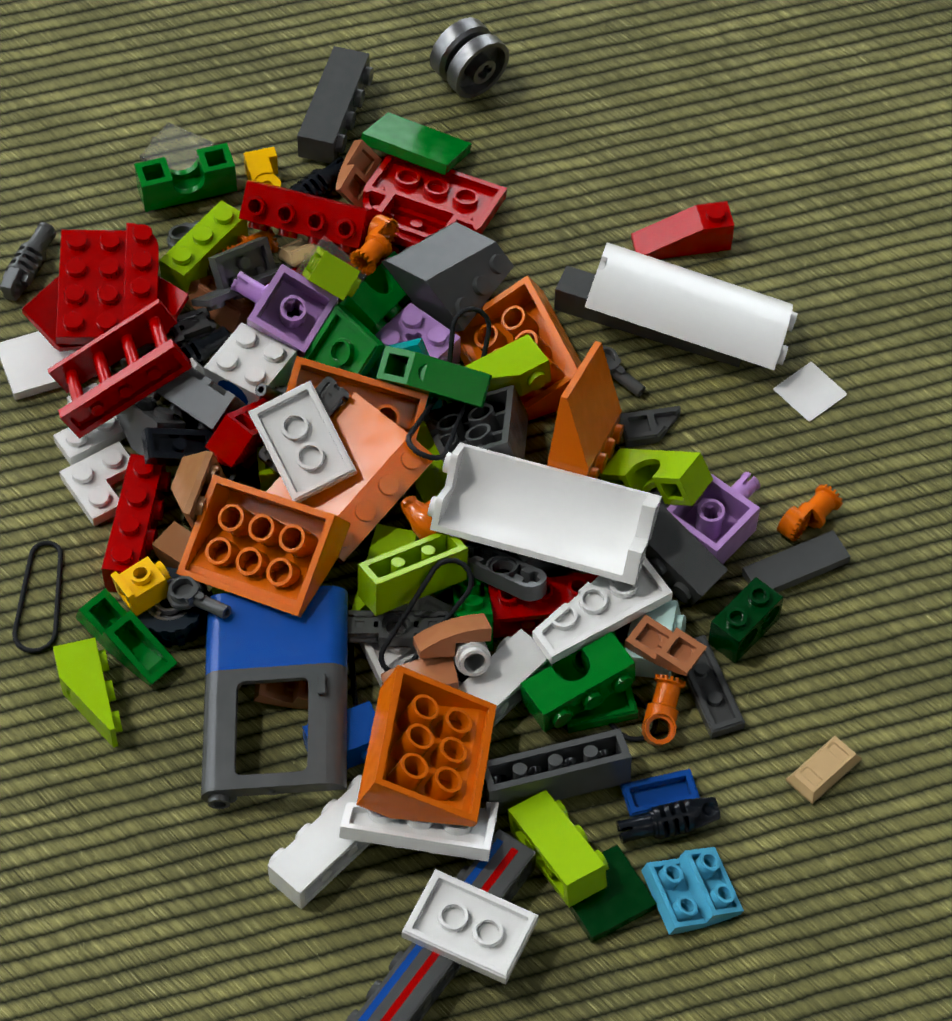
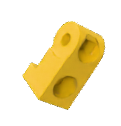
[243,146,281,187]

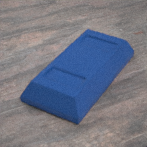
[620,769,700,818]

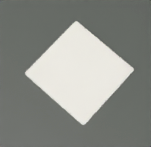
[773,362,847,422]

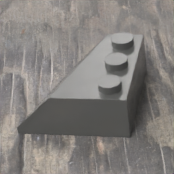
[382,222,514,332]
[424,385,529,462]

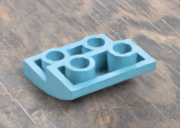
[641,847,744,935]

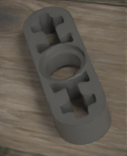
[465,542,547,601]

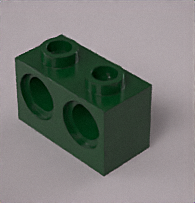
[708,577,784,663]

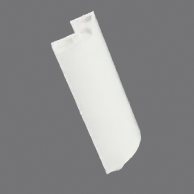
[585,242,798,370]
[427,442,662,586]

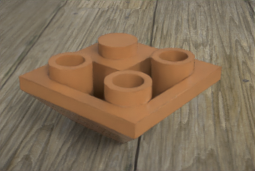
[171,451,227,529]

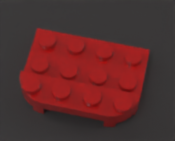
[362,154,507,240]
[56,223,159,345]

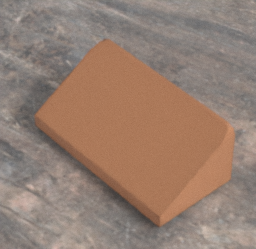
[186,275,255,333]

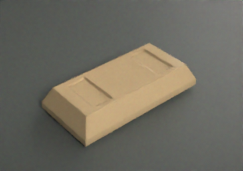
[278,238,317,268]
[785,736,862,804]

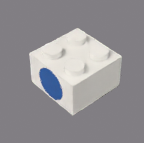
[204,322,297,405]

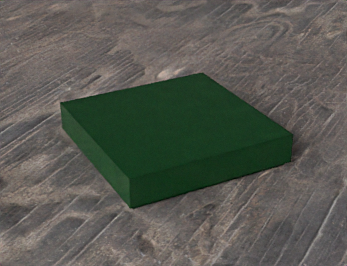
[569,845,657,943]

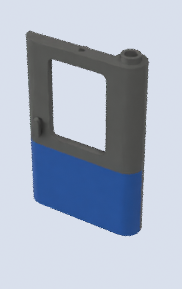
[201,586,348,809]

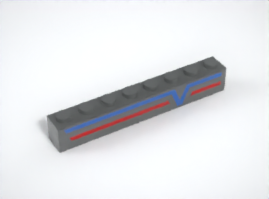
[346,829,536,1021]

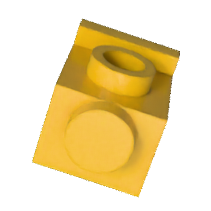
[110,556,171,616]

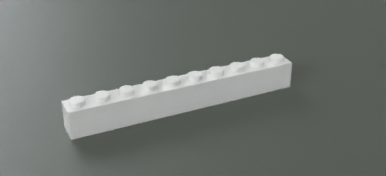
[268,629,552,909]

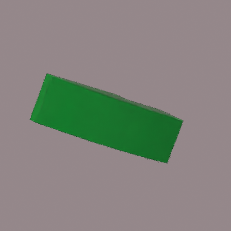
[76,588,178,686]

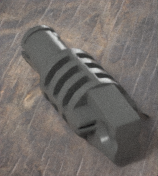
[0,222,56,301]

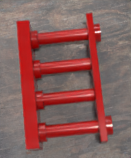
[47,298,192,439]

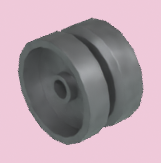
[430,17,509,98]

